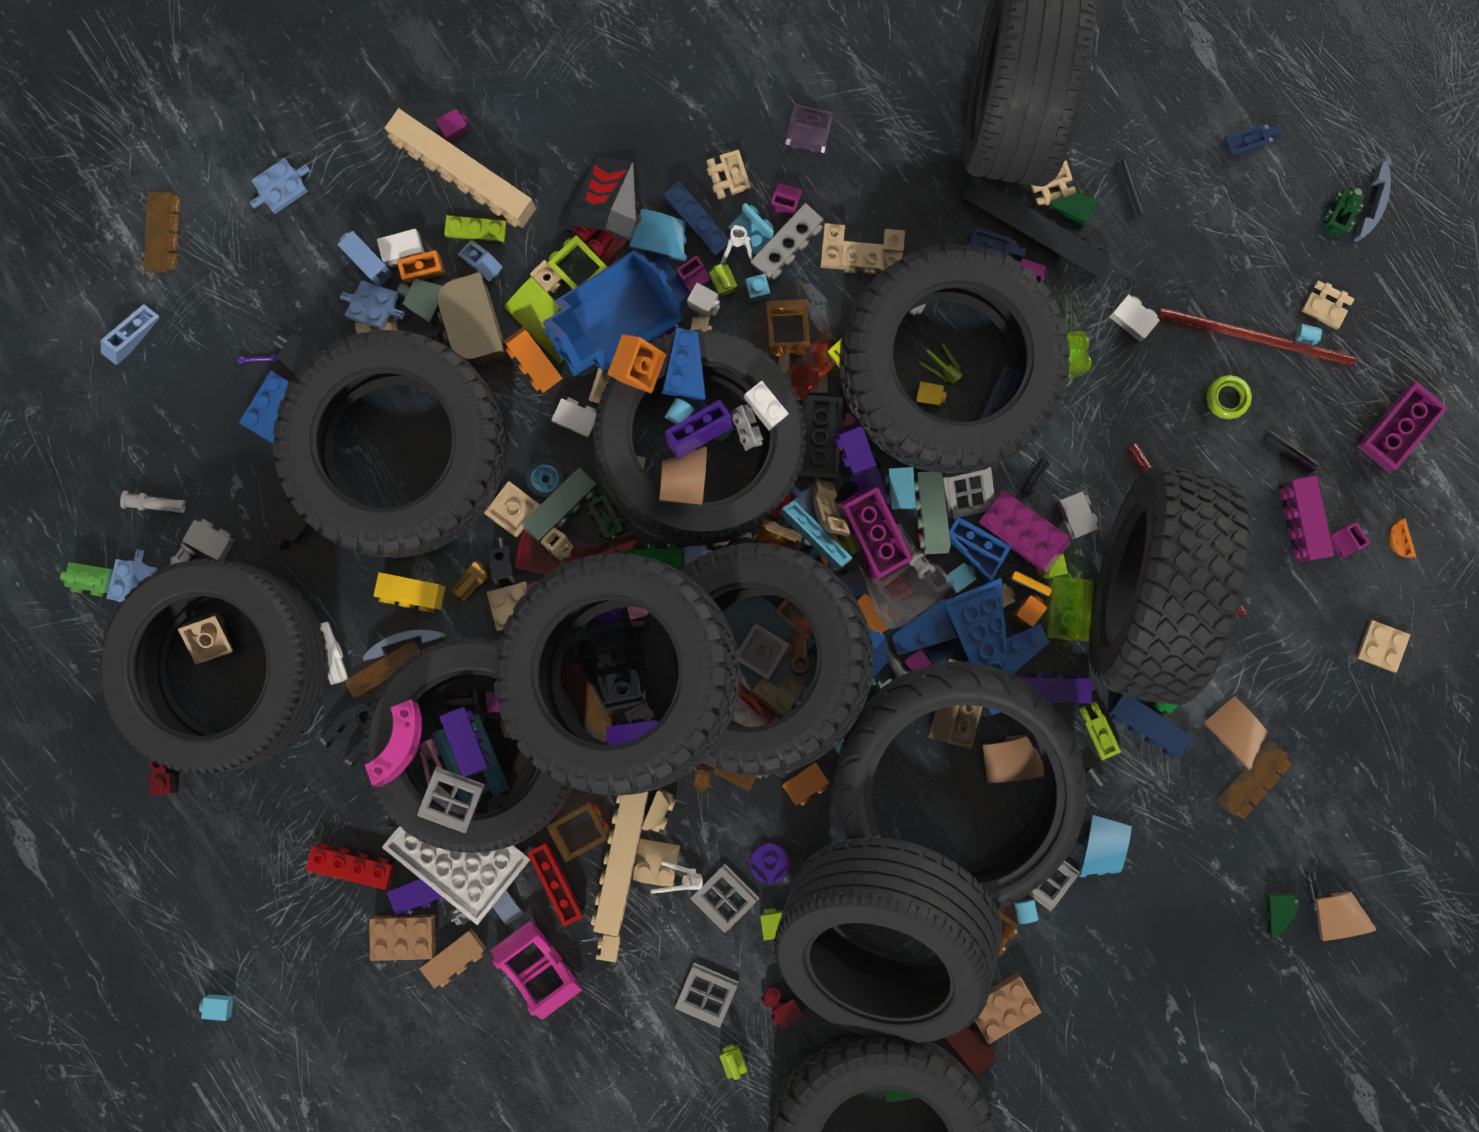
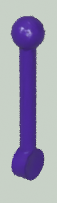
[237,354,280,364]

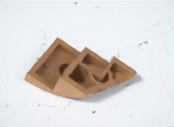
[659,447,707,506]
[1204,696,1267,770]
[983,735,1044,783]
[1315,892,1376,941]

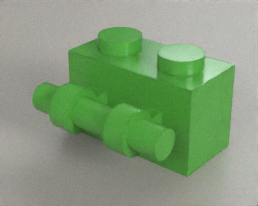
[60,562,113,597]

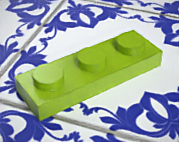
[444,215,507,242]

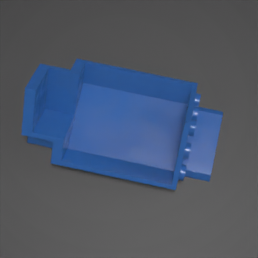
[542,250,690,376]

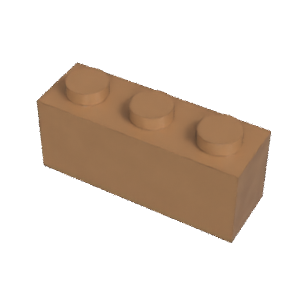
[420,928,486,988]

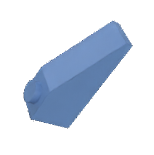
[101,304,159,365]

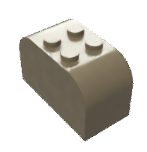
[437,272,508,365]

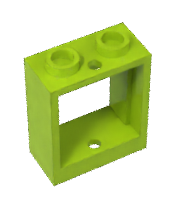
[548,235,607,290]

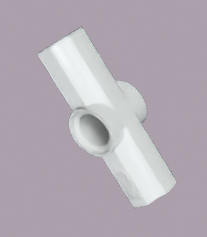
[320,622,349,685]

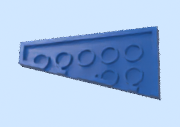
[944,578,1008,715]

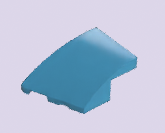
[629,209,687,261]
[1079,815,1132,877]

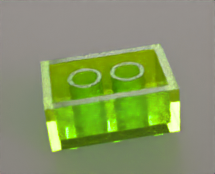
[1044,576,1094,642]

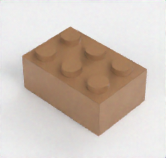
[369,914,436,961]
[975,973,1042,1044]

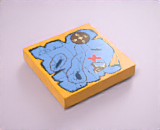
[1006,571,1052,598]

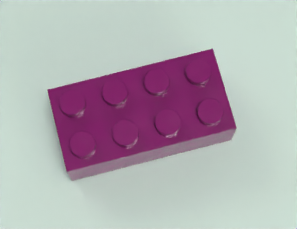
[1357,382,1448,472]
[1280,476,1334,563]
[835,486,913,579]
[979,491,1071,574]

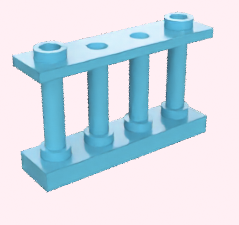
[762,500,852,571]
[432,714,509,808]

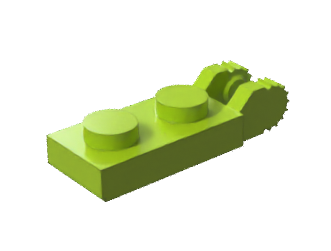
[1079,701,1121,760]

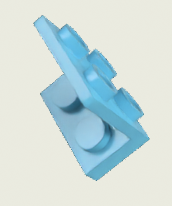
[728,203,774,256]

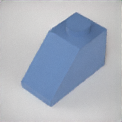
[458,240,503,282]

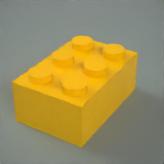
[374,572,446,613]

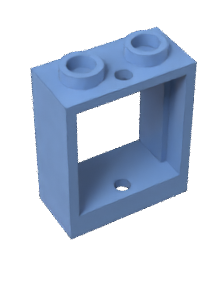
[337,231,393,286]

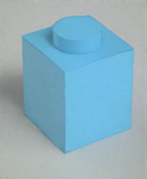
[746,274,770,303]
[943,562,977,594]
[199,994,234,1021]

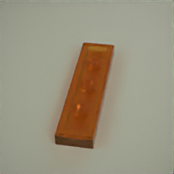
[344,640,421,699]

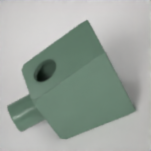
[397,279,443,325]

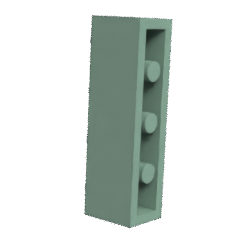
[521,468,597,545]
[914,472,951,555]

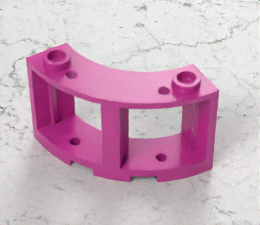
[365,700,422,787]
[490,921,582,1020]

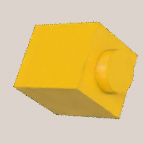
[916,382,947,408]

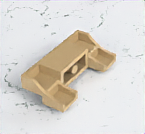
[821,223,905,275]

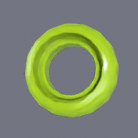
[1206,375,1252,420]

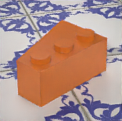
[504,327,562,393]

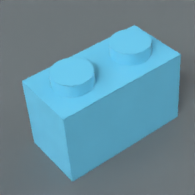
[884,467,916,511]

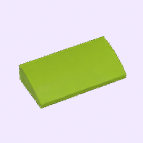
[504,277,565,364]

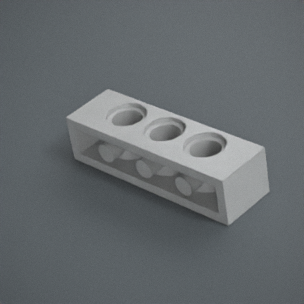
[751,203,823,281]

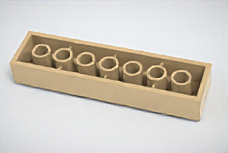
[385,108,536,228]
[591,791,649,937]

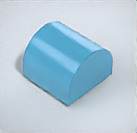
[1294,324,1322,346]
[665,398,694,424]
[1014,898,1039,924]

